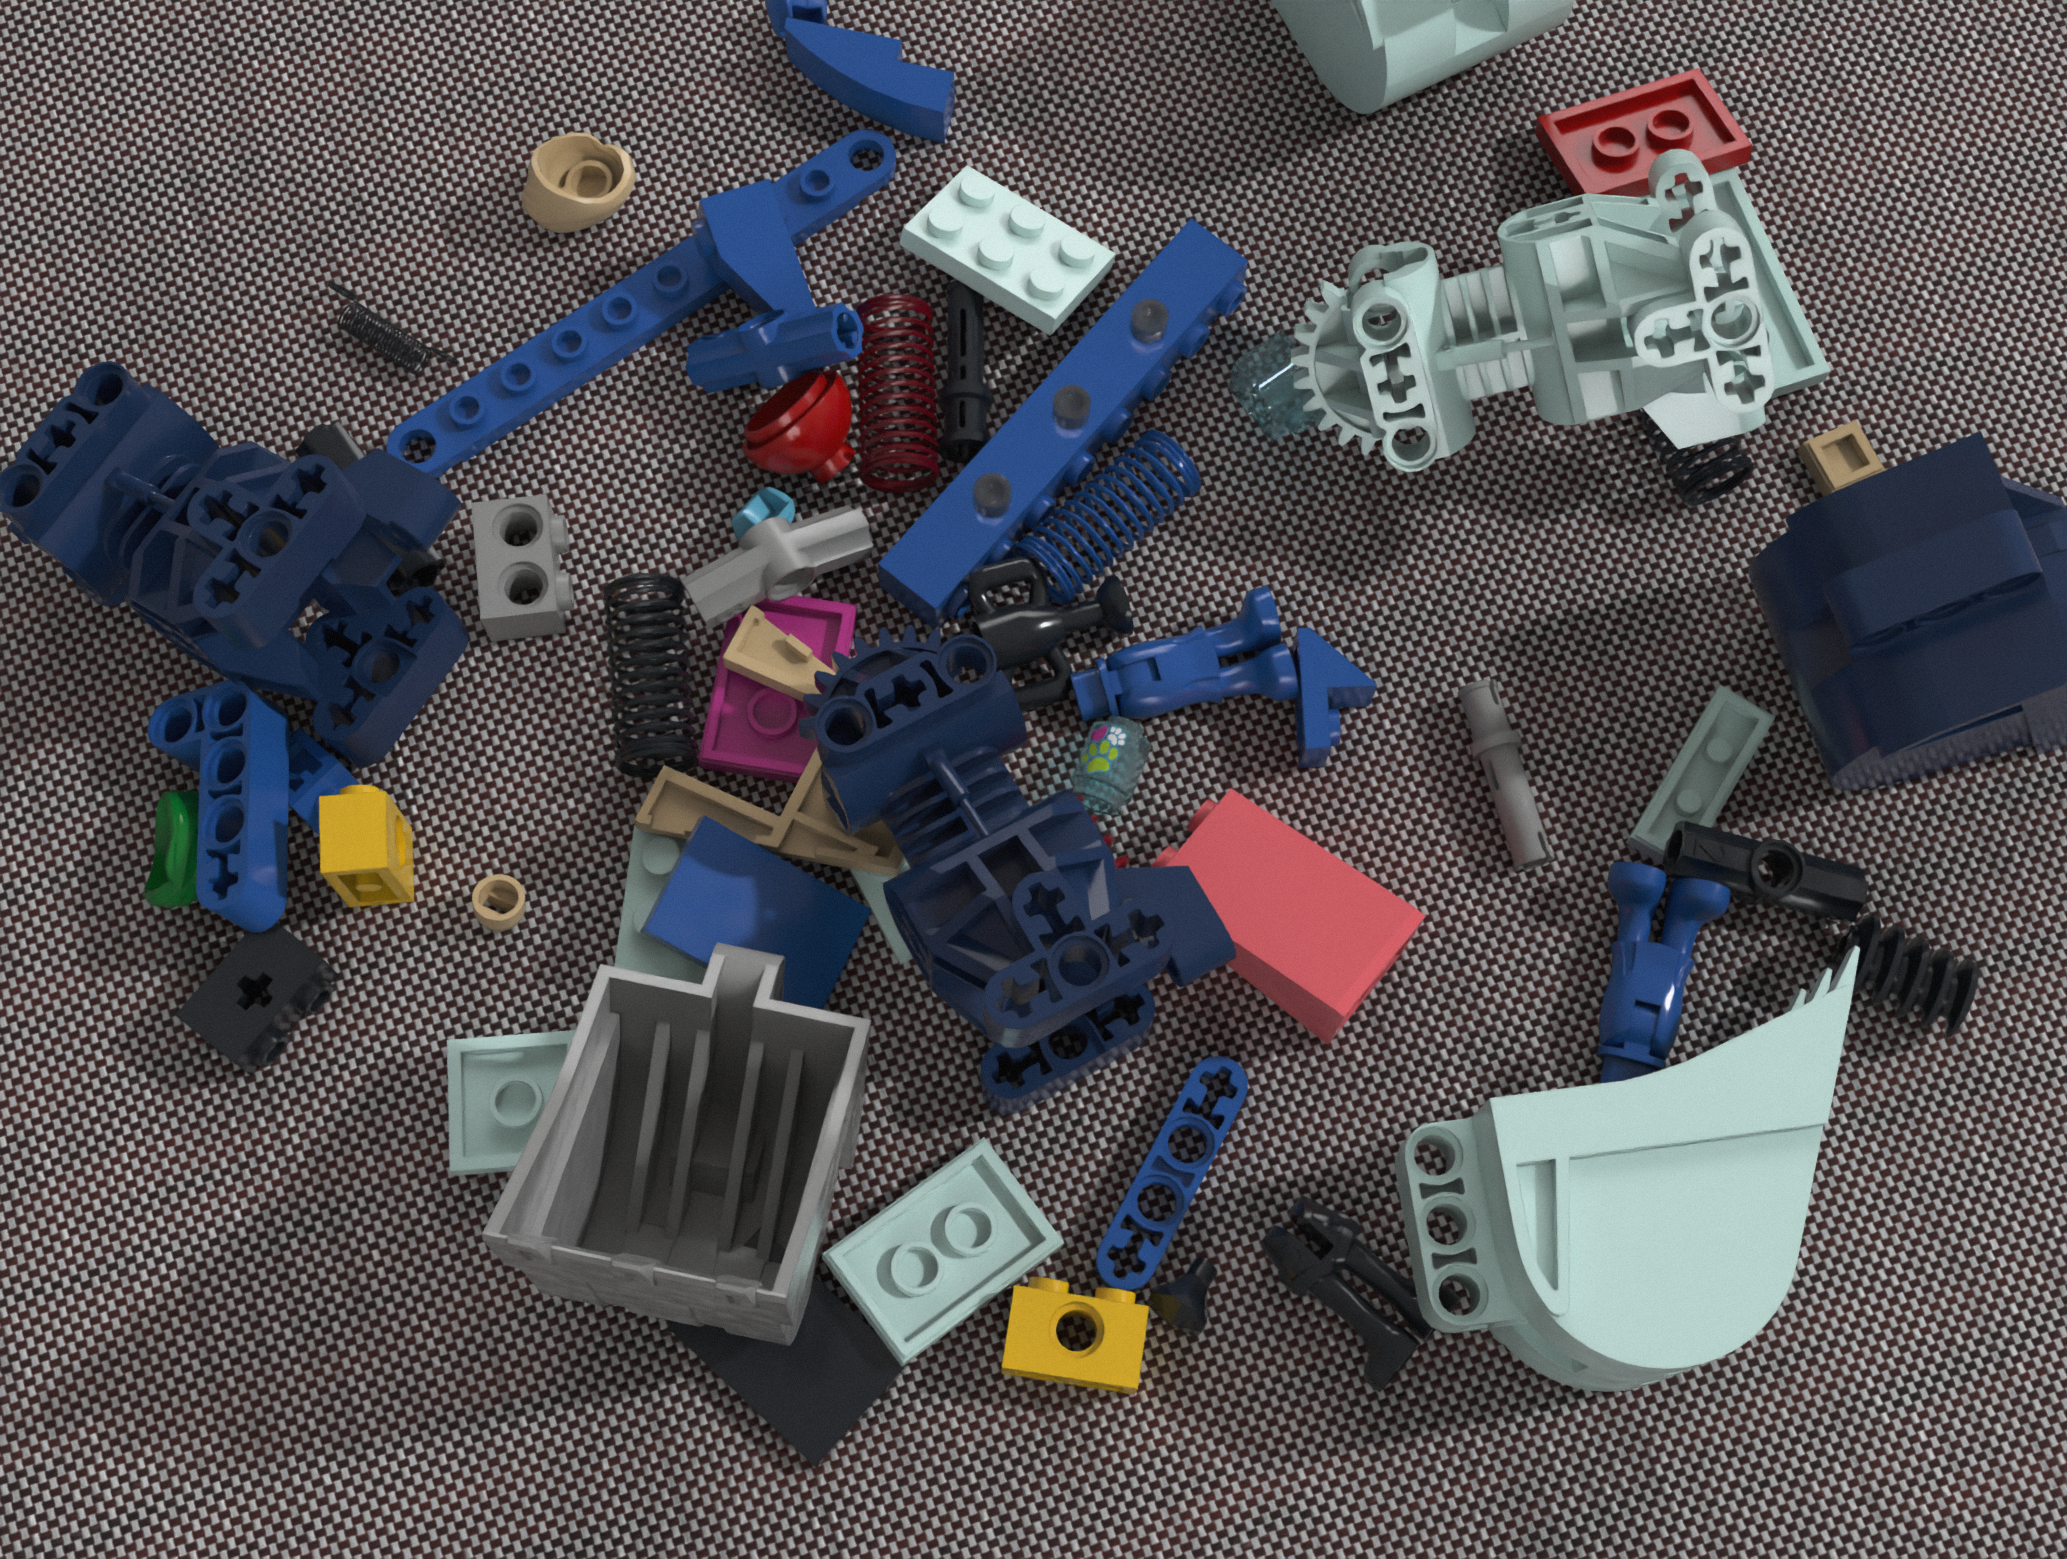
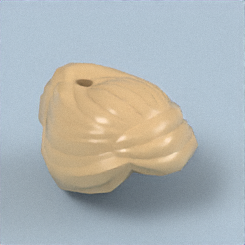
[521,133,637,233]

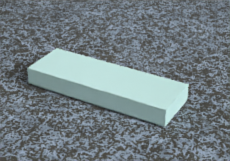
[1626,685,1775,866]

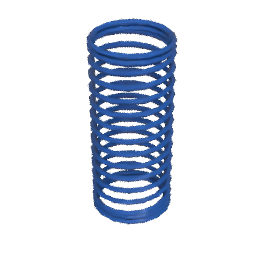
[1015,429,1201,605]

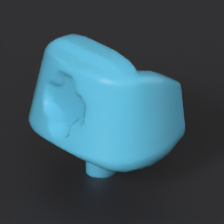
[731,487,795,541]

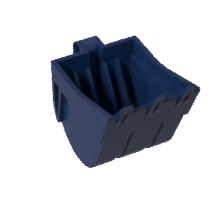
[1748,431,2067,790]

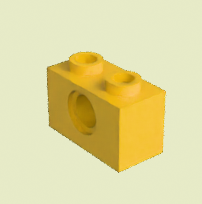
[319,785,414,907]
[1001,1277,1149,1395]

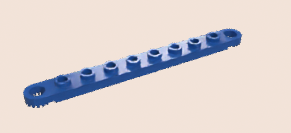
[386,129,896,478]

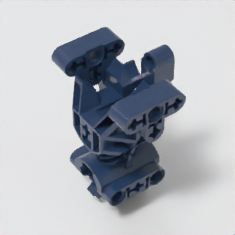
[0,361,469,767]
[799,625,1236,1115]

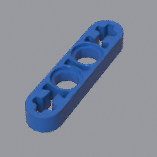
[1095,1056,1248,1293]

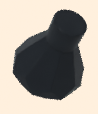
[1147,1258,1218,1335]

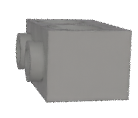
[471,494,575,642]

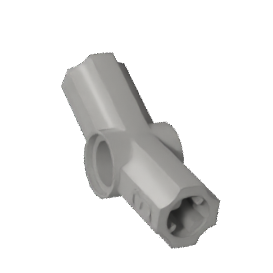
[681,505,873,630]

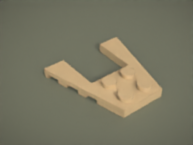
[634,605,906,877]

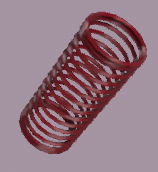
[856,294,939,493]

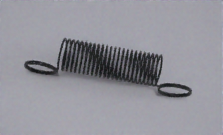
[327,281,460,376]

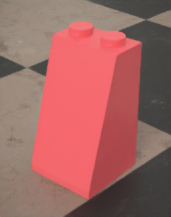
[1151,788,1426,1045]

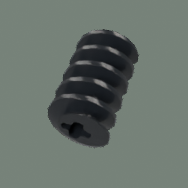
[1827,913,1979,1039]

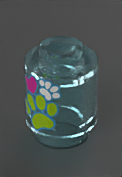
[1071,716,1151,815]

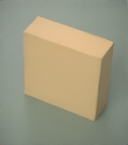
[1797,420,1885,497]

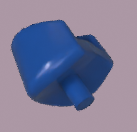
[765,0,827,39]

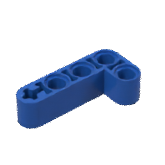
[147,680,290,933]

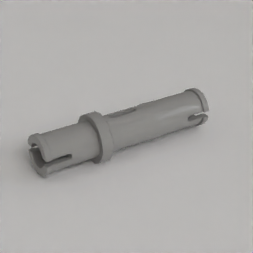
[1457,679,1555,871]

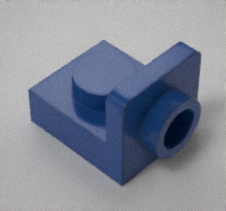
[288,727,361,836]

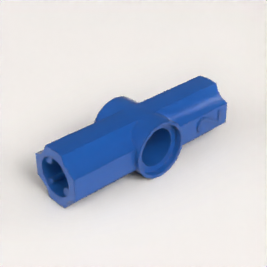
[685,302,864,393]

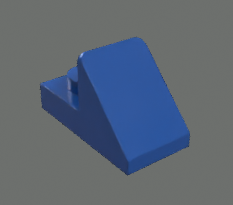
[1291,628,1377,768]

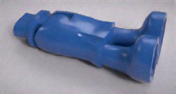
[1070,585,1299,723]
[1596,862,1731,1084]

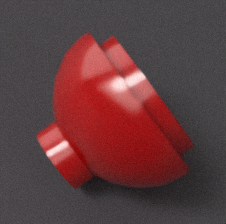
[742,369,856,483]

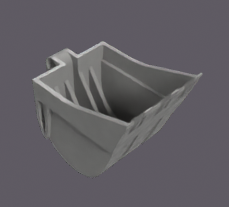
[482,942,871,1346]

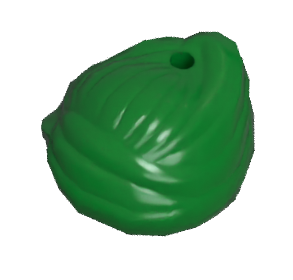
[143,790,199,909]

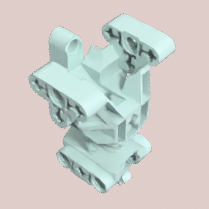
[1291,149,1775,472]

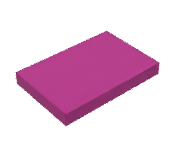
[698,595,858,784]

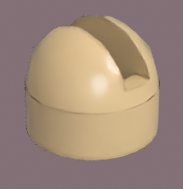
[472,874,526,932]

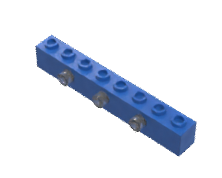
[878,218,1248,629]

